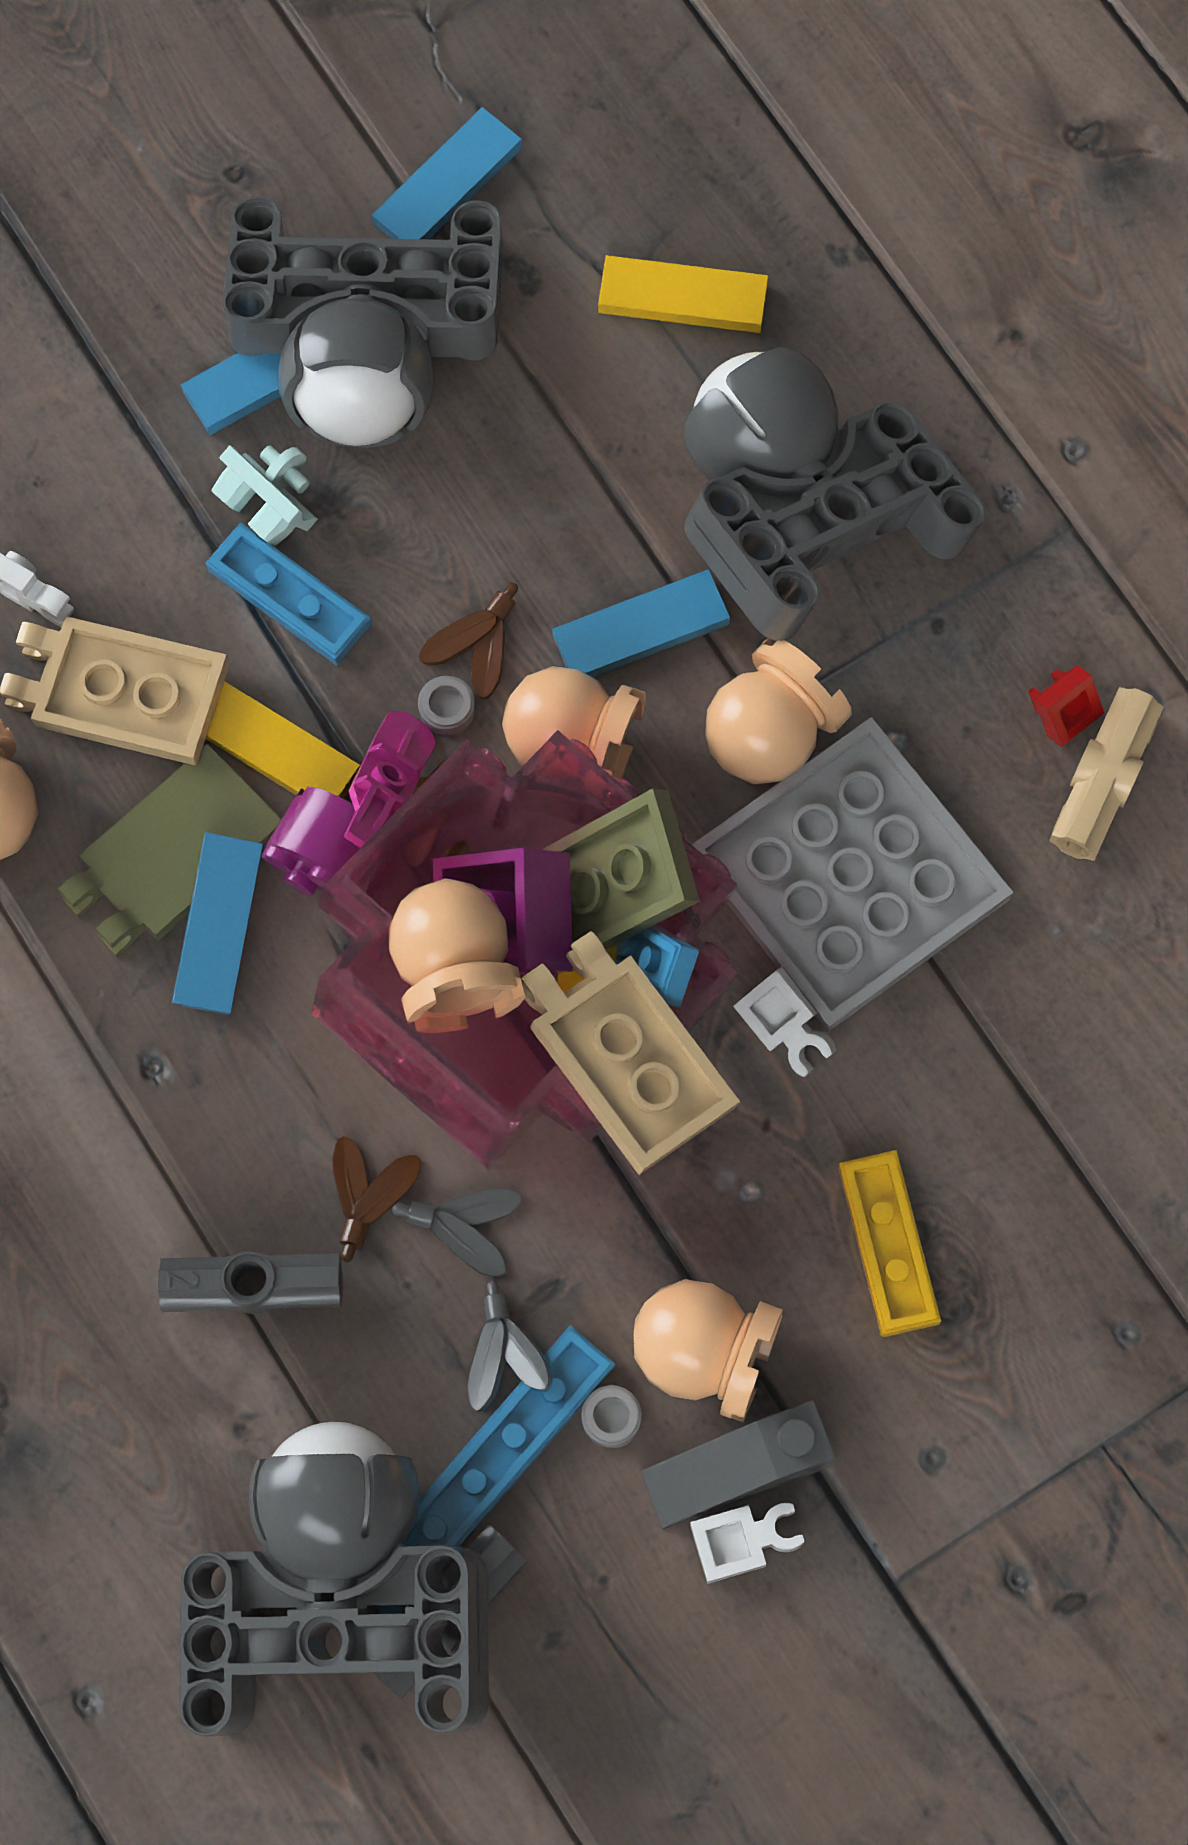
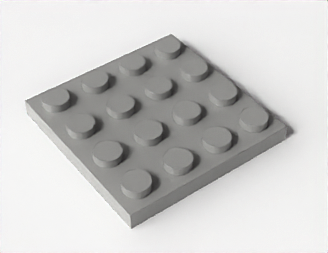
[688,717,1014,1032]

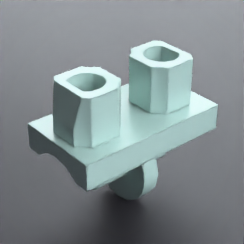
[211,445,318,546]

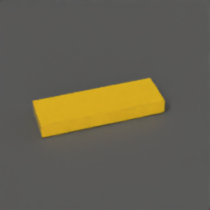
[598,255,768,333]
[206,681,360,798]
[838,1150,941,1338]

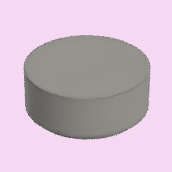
[418,676,475,736]
[581,1385,642,1448]

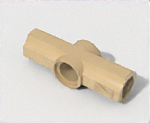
[1049,687,1164,861]

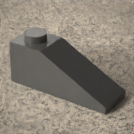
[641,1400,836,1529]

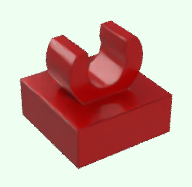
[1028,665,1104,747]

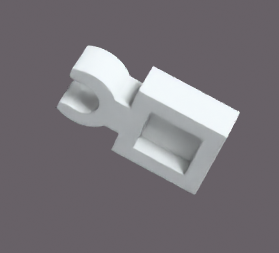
[0,551,75,627]
[733,967,837,1077]
[690,1503,804,1584]

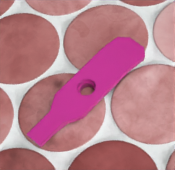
[344,711,436,853]

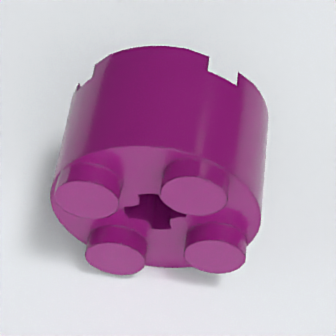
[261,786,401,916]

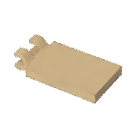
[0,616,230,766]
[522,931,740,1175]

